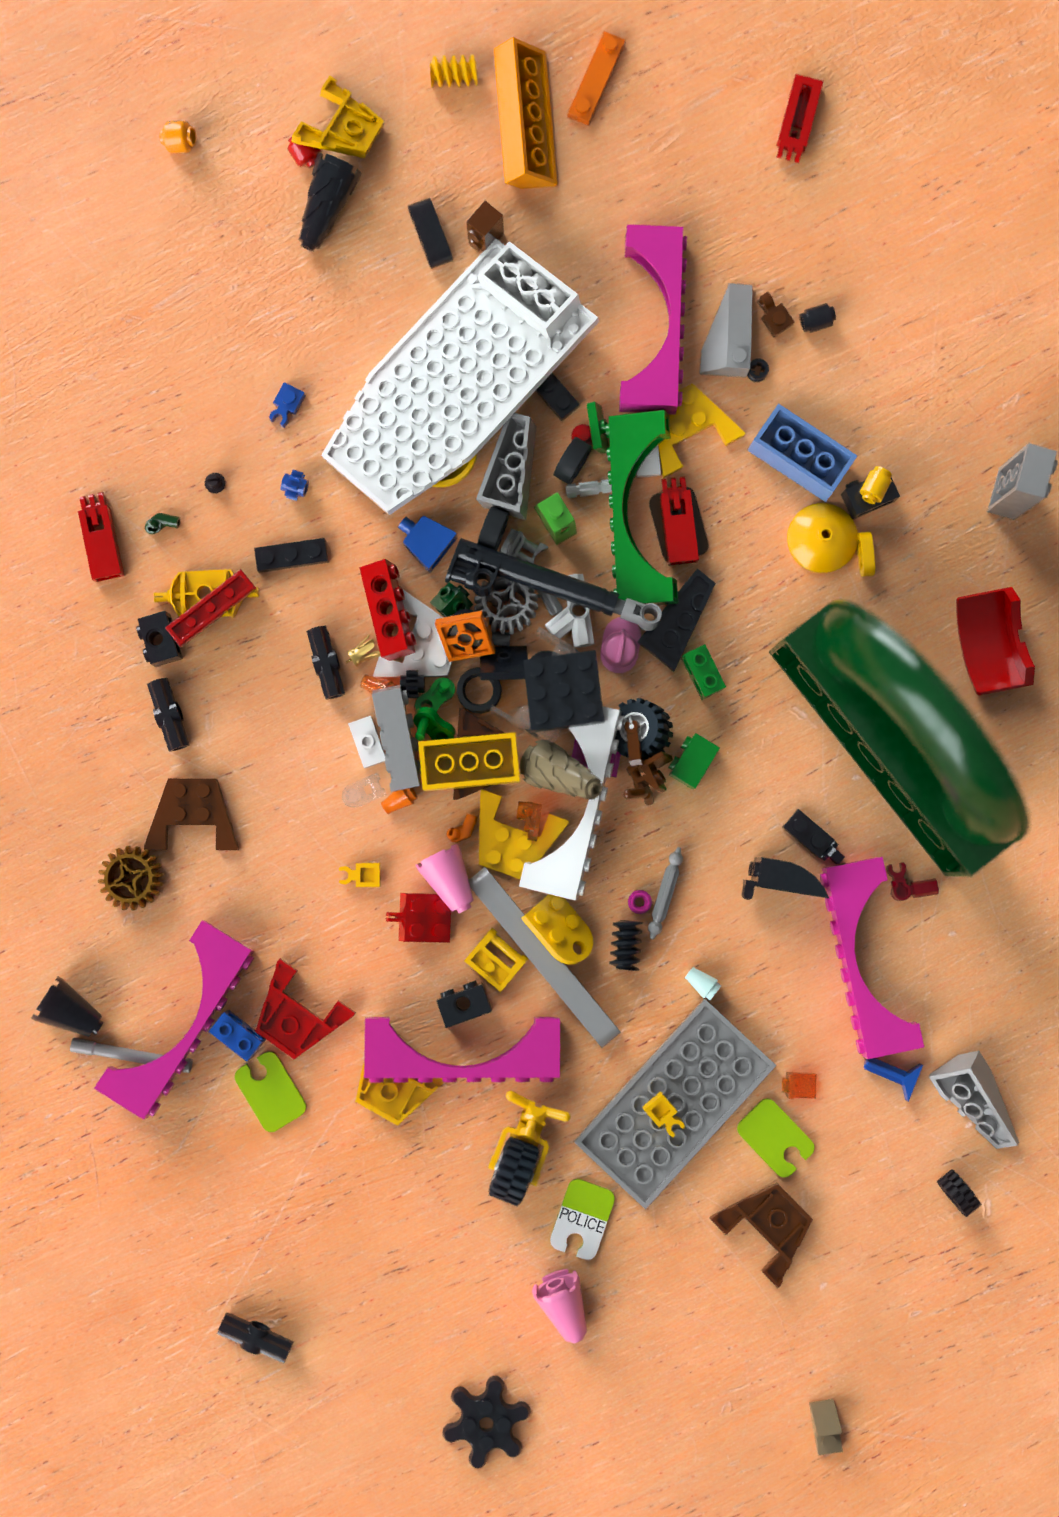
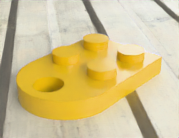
[521,894,593,965]

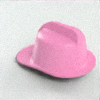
[601,617,641,673]

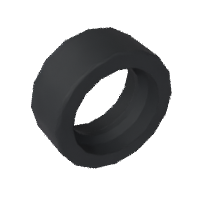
[554,437,592,485]
[477,506,509,550]
[457,667,502,714]

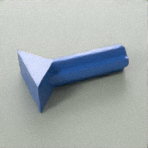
[864,1058,923,1102]

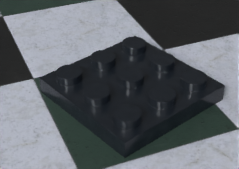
[523,650,605,733]

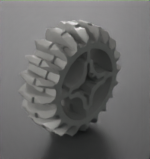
[474,577,538,635]

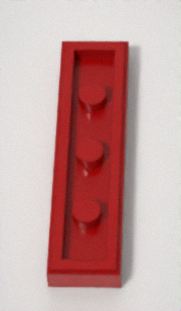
[165,569,256,647]

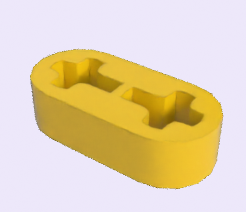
[857,532,876,577]

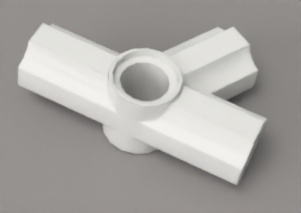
[545,574,595,648]

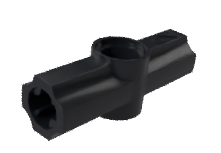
[306,625,345,700]
[147,678,190,752]
[217,1312,294,1363]

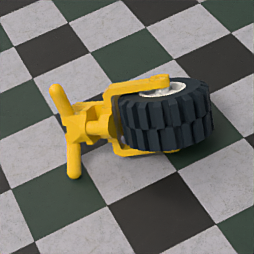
[488,1091,571,1206]

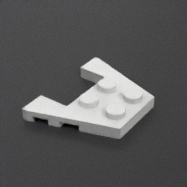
[373,590,453,678]

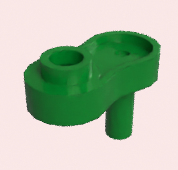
[414,677,455,712]
[413,707,456,741]

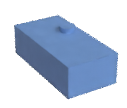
[748,403,857,502]

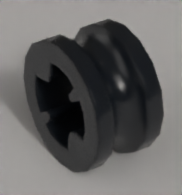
[747,358,769,382]

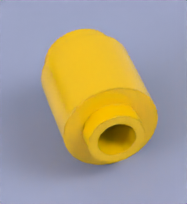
[860,466,892,504]

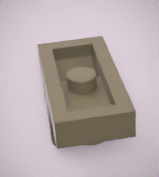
[809,1399,843,1455]

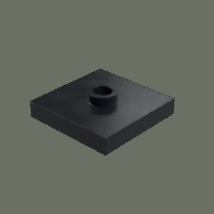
[480,646,528,680]

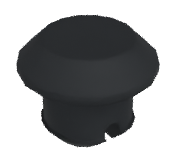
[205,473,226,493]

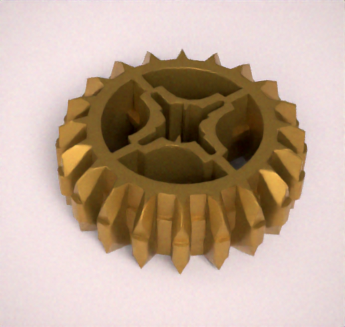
[98,846,164,911]

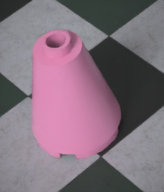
[416,844,474,914]
[532,1269,587,1343]

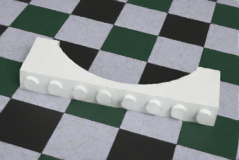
[519,706,624,900]

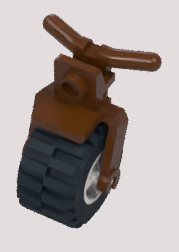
[615,698,673,805]

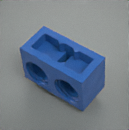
[209,1010,266,1062]

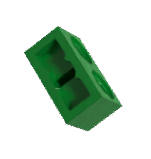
[681,644,726,700]

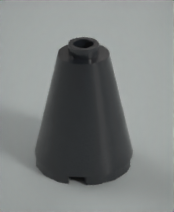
[31,976,104,1037]

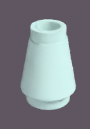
[685,967,722,1001]

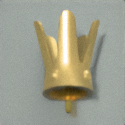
[346,635,381,667]

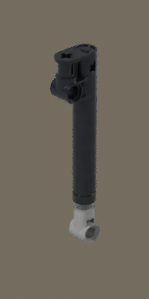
[445,538,662,631]

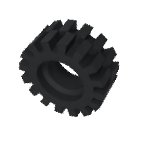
[937,1169,981,1217]

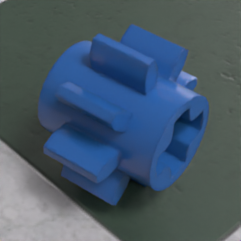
[281,470,309,501]

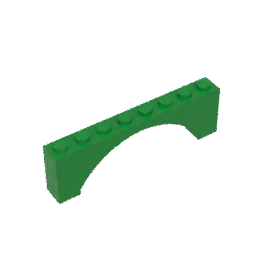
[606,410,678,605]

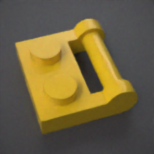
[464,928,528,992]

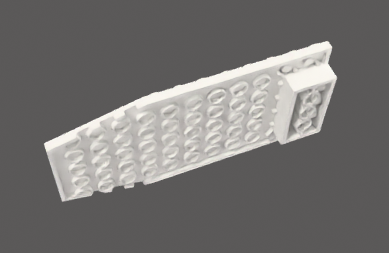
[321,239,599,515]

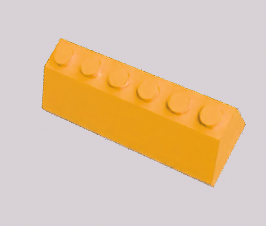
[494,37,558,189]

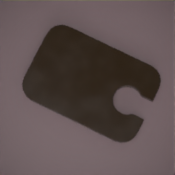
[649,487,708,562]

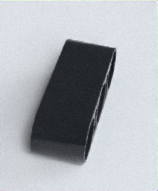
[408,198,453,269]

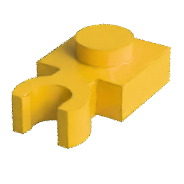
[339,863,381,887]
[642,1091,685,1137]

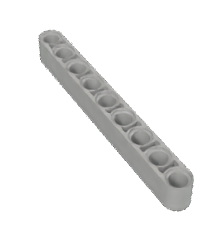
[469,867,620,1048]

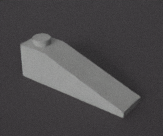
[700,284,752,377]
[929,1051,1019,1149]

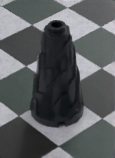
[298,153,361,252]

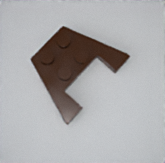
[144,778,239,850]
[709,1182,813,1288]

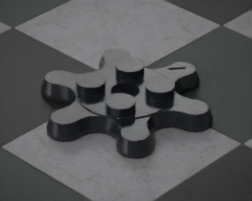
[442,1376,531,1468]

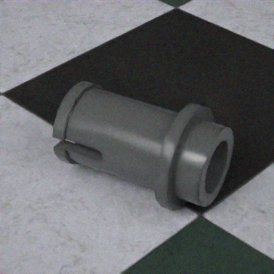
[482,631,510,647]

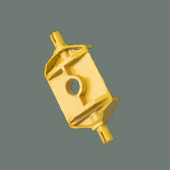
[153,569,259,618]

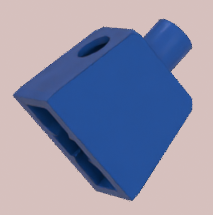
[398,516,458,573]

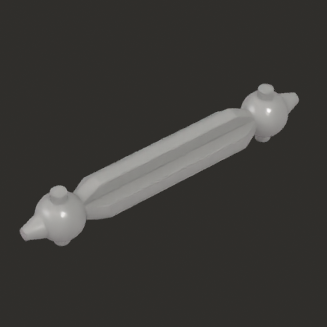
[648,847,683,940]

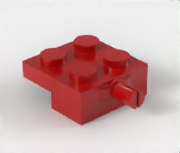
[386,893,451,943]

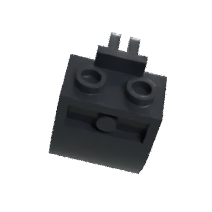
[742,857,829,900]

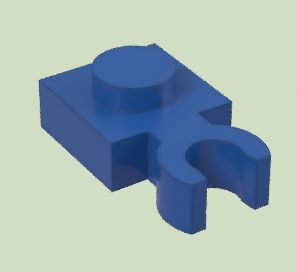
[269,382,306,428]

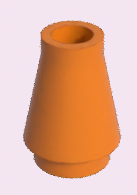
[381,787,418,814]

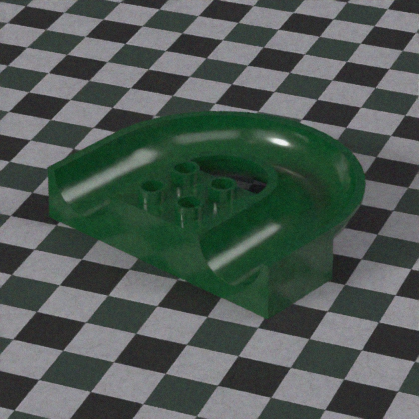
[769,600,1030,877]

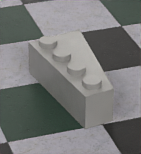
[476,413,536,520]
[372,685,421,792]

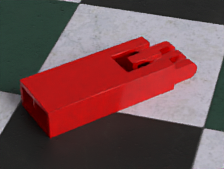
[776,74,823,163]
[660,476,699,566]
[78,492,125,582]

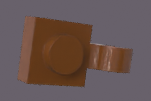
[757,292,795,337]

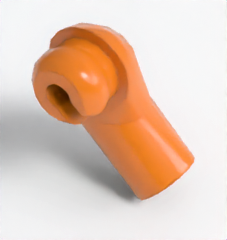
[446,813,478,843]

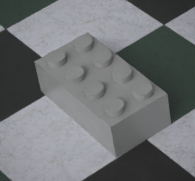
[987,443,1058,520]

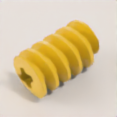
[430,54,478,88]

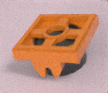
[435,609,495,662]

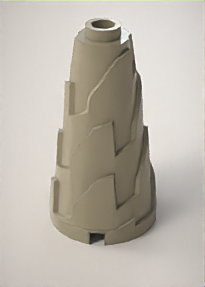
[520,740,602,800]

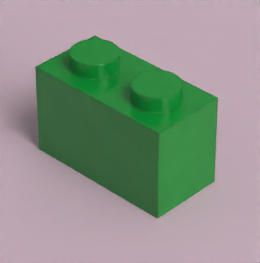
[668,733,720,790]

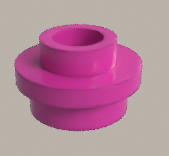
[628,890,652,914]

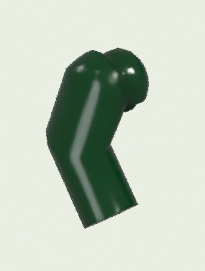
[145,513,180,535]

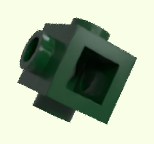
[430,582,473,618]

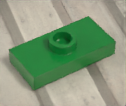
[587,402,608,454]

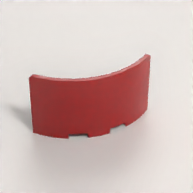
[956,587,1035,695]

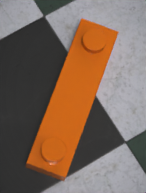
[567,31,625,126]

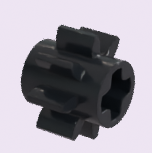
[400,670,425,698]

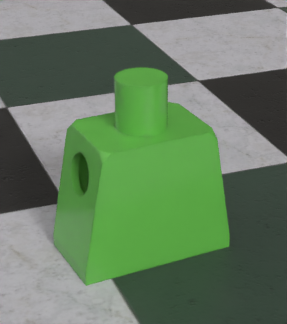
[534,492,577,545]

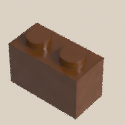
[467,201,504,252]

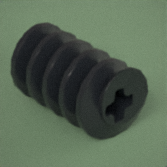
[609,920,643,971]

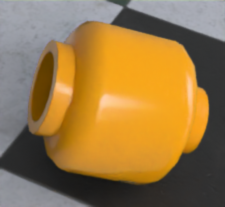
[159,121,196,153]

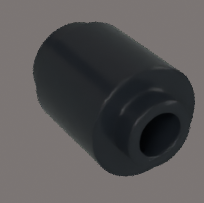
[799,303,836,333]

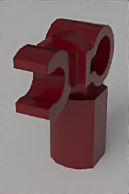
[887,862,939,901]

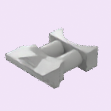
[500,528,548,563]

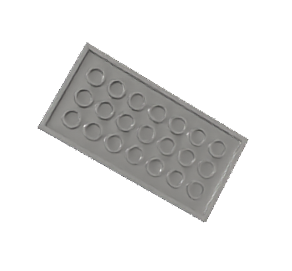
[574,999,777,1209]

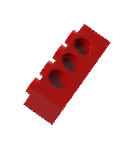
[359,559,416,661]

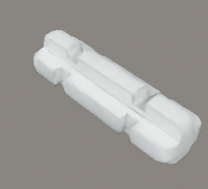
[566,479,612,498]

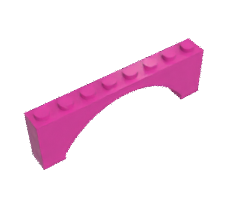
[619,224,687,415]
[820,857,925,1059]
[94,920,254,1120]
[364,1017,560,1083]

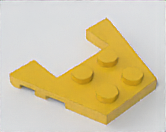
[291,75,384,158]
[658,383,745,478]
[479,790,569,880]
[355,1062,444,1126]

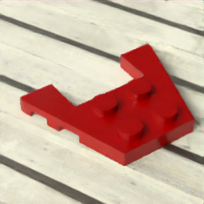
[255,958,356,1059]

